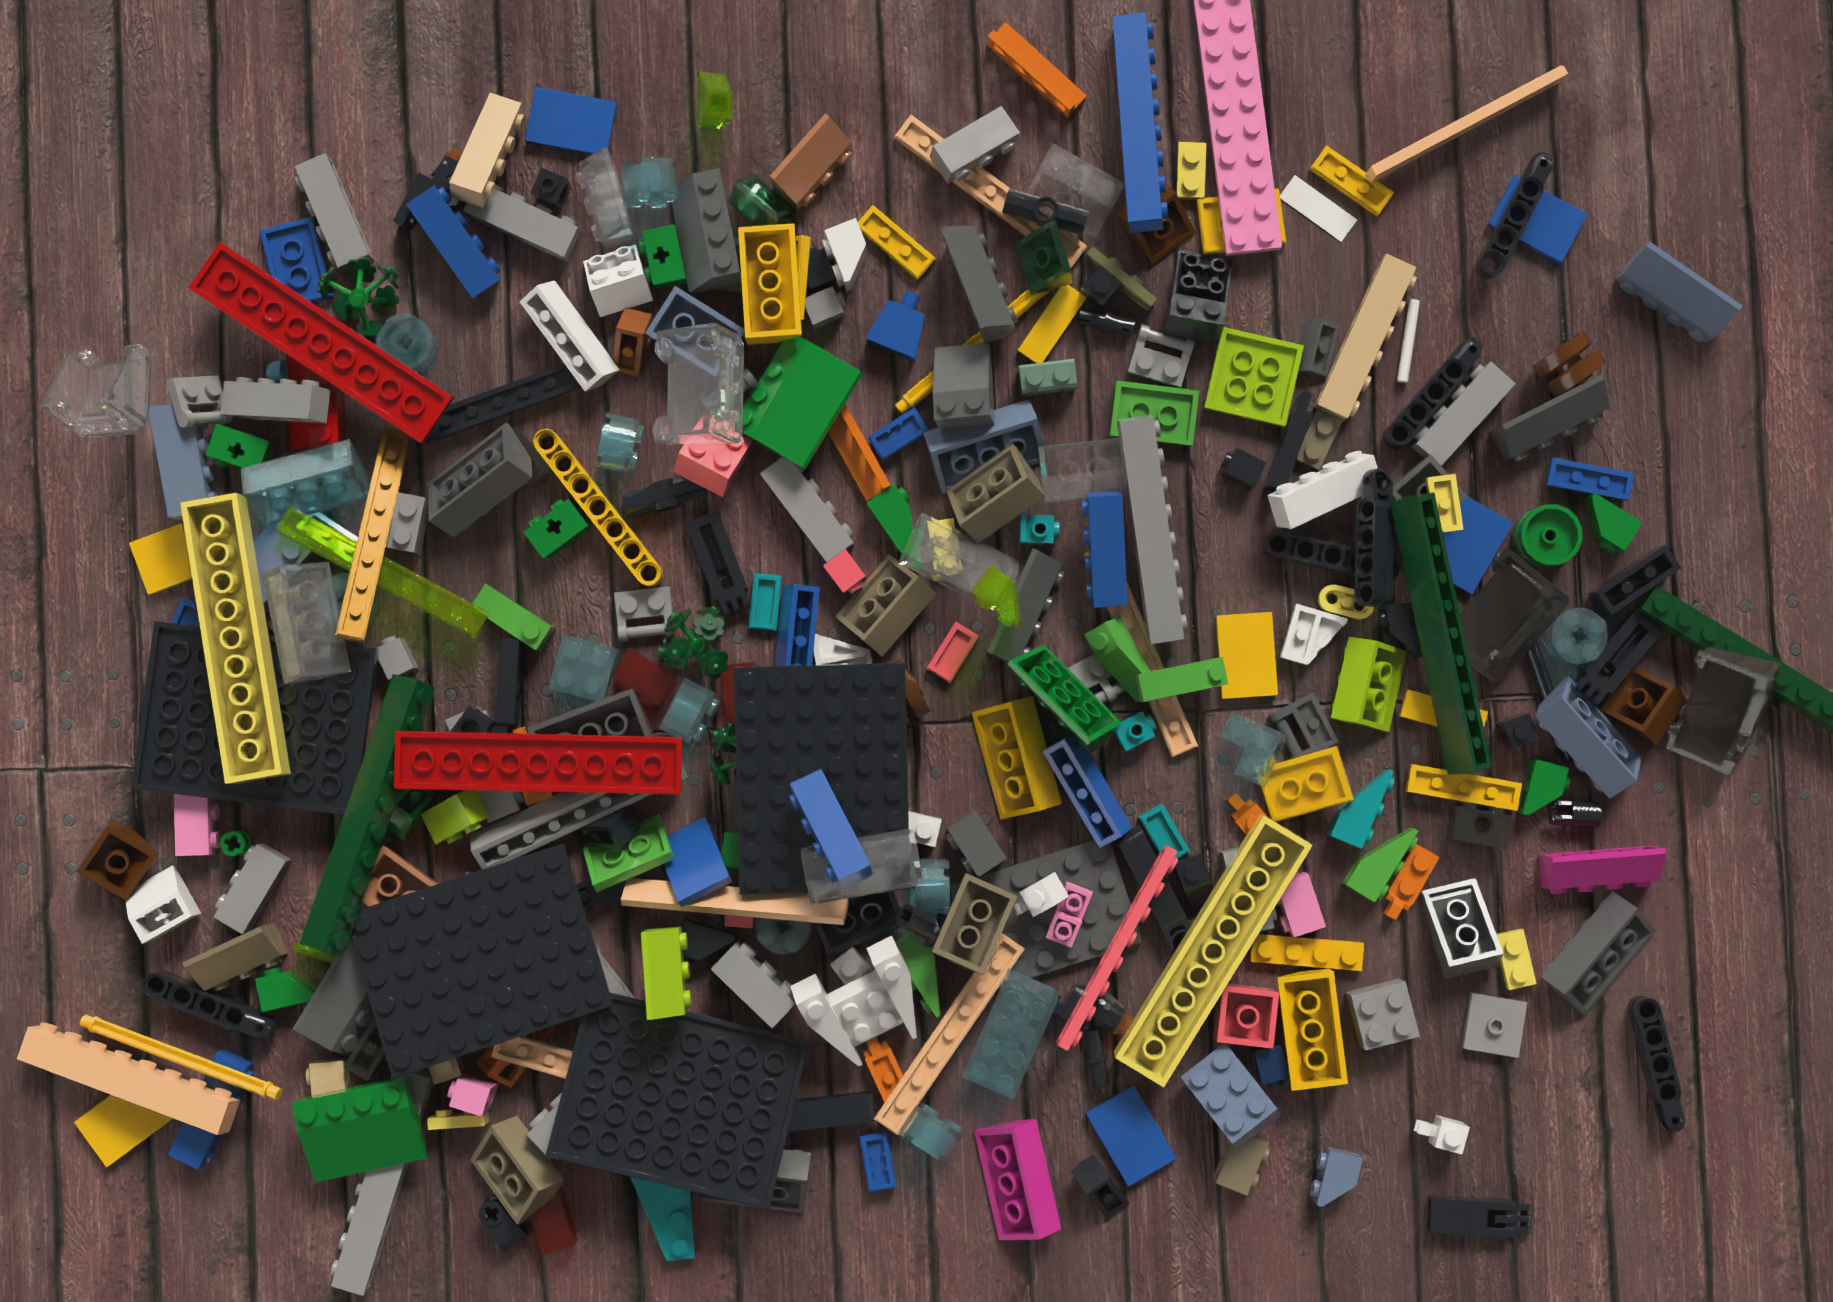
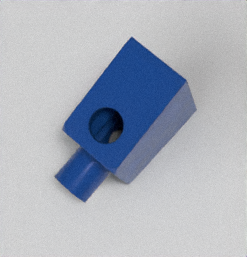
[866,291,925,362]

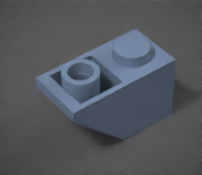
[1310,1146,1363,1207]

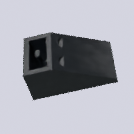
[1164,250,1233,345]

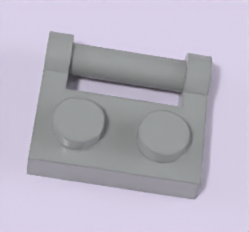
[1127,325,1195,388]
[166,376,233,428]
[614,586,675,642]

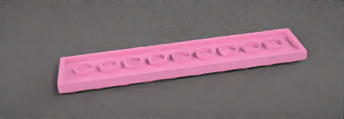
[1193,0,1282,256]

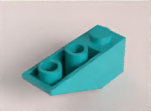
[1326,769,1395,849]

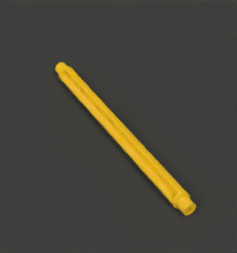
[895,262,1070,414]
[80,1015,282,1100]

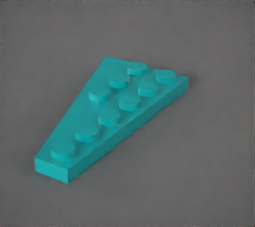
[631,1177,695,1261]

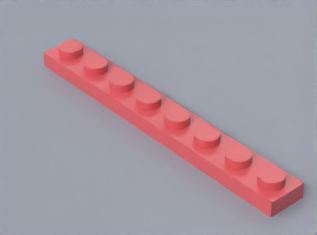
[1056,845,1178,1051]

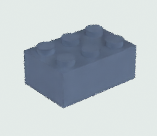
[645,286,746,382]
[1181,1043,1281,1149]

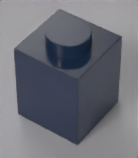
[1250,1041,1289,1087]

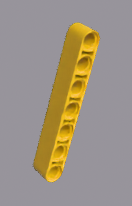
[533,429,663,587]

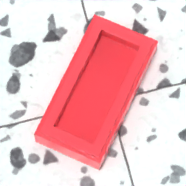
[926,622,979,683]

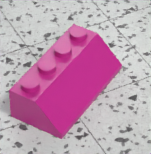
[1538,846,1666,894]
[974,1119,1061,1240]

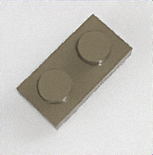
[1296,409,1343,471]

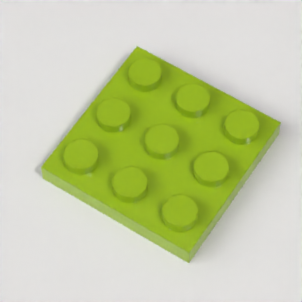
[1203,327,1304,427]

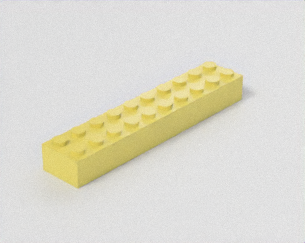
[180,493,291,784]
[1114,813,1313,1087]

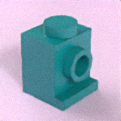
[1019,514,1060,545]
[1114,711,1157,751]

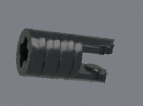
[1547,800,1601,827]

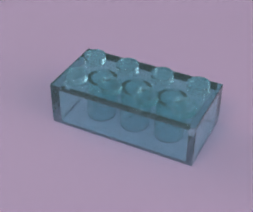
[241,439,370,527]
[962,969,1060,1099]

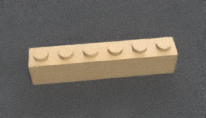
[1313,253,1417,422]

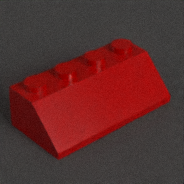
[288,355,346,452]

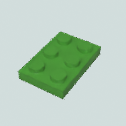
[1109,381,1199,447]
[583,814,675,892]

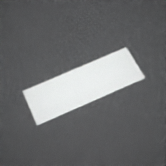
[1280,175,1357,242]

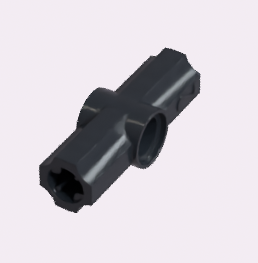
[1002,188,1089,236]
[621,477,708,518]
[896,903,946,948]

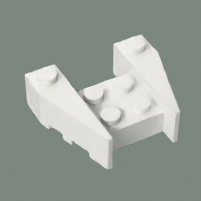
[790,936,917,1066]

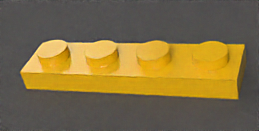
[1405,764,1522,811]
[1249,934,1364,971]

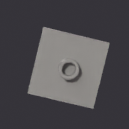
[1461,992,1527,1058]

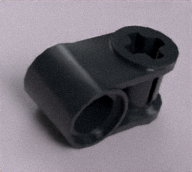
[479,1195,529,1252]

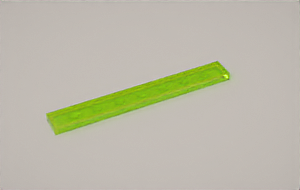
[275,506,489,638]

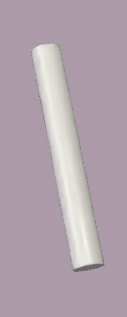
[1397,299,1420,383]

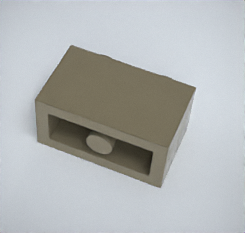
[1213,1135,1270,1196]

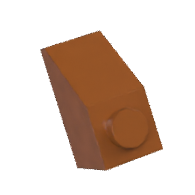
[613,308,652,377]

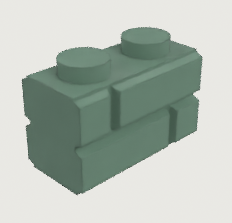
[1018,359,1078,397]

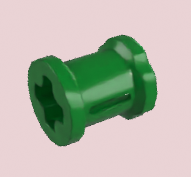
[220,830,253,856]

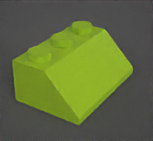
[1331,637,1407,732]
[641,927,692,1020]

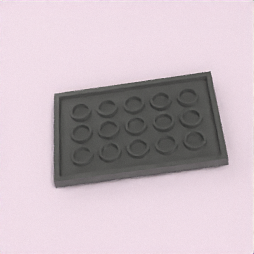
[949,840,1142,988]

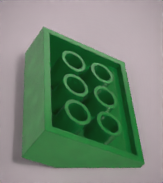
[731,336,863,469]
[1007,644,1122,752]
[292,1075,427,1182]

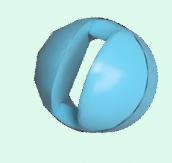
[266,360,288,383]

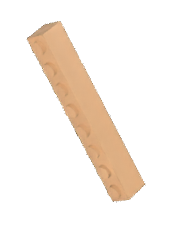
[17,1022,240,1135]

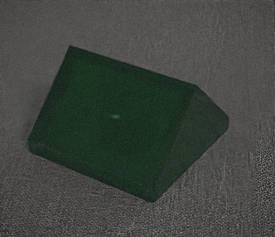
[728,174,797,226]
[1015,220,1072,295]

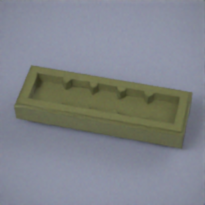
[1085,247,1157,311]

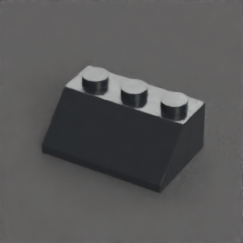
[811,890,901,956]

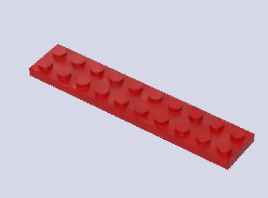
[188,242,454,444]
[394,731,682,794]

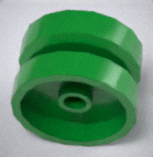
[1512,504,1583,568]

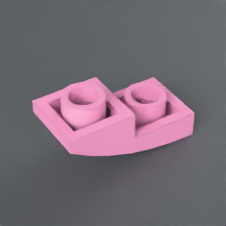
[1045,881,1093,948]

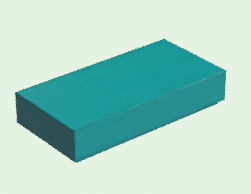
[749,573,782,631]
[1138,803,1190,858]

